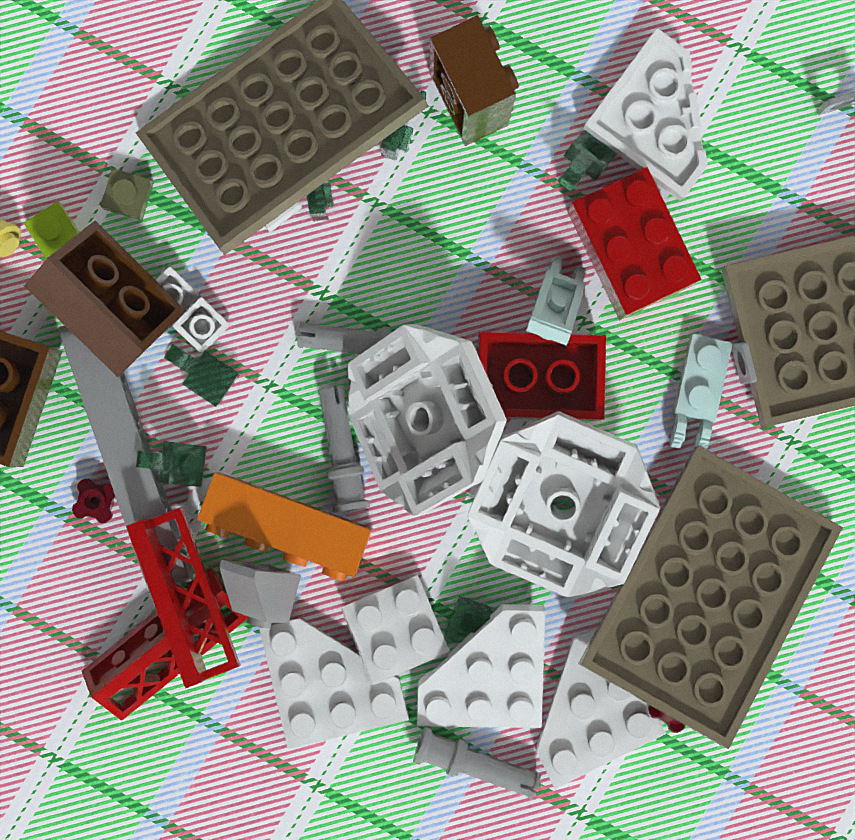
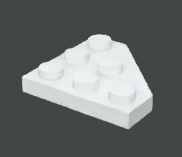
[582,28,708,201]
[417,604,545,728]
[259,617,409,750]
[535,626,666,789]

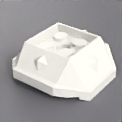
[348,323,507,516]
[467,411,660,598]

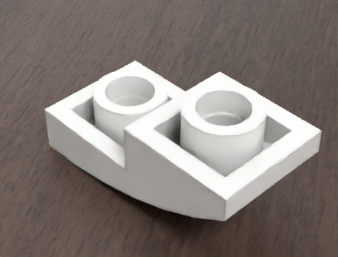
[155,265,230,354]

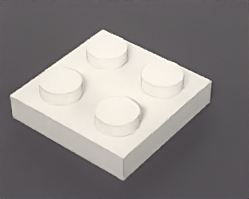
[341,575,450,685]

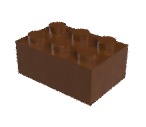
[430,15,519,146]
[24,220,186,377]
[0,331,63,467]

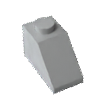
[219,560,301,629]

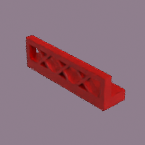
[126,508,241,689]
[81,567,248,721]

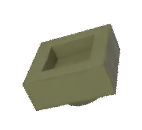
[100,168,154,221]

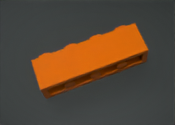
[197,472,373,581]

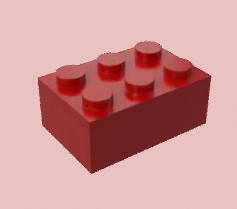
[567,167,702,321]
[477,332,606,421]

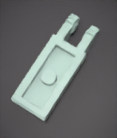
[526,257,587,345]
[670,334,733,450]

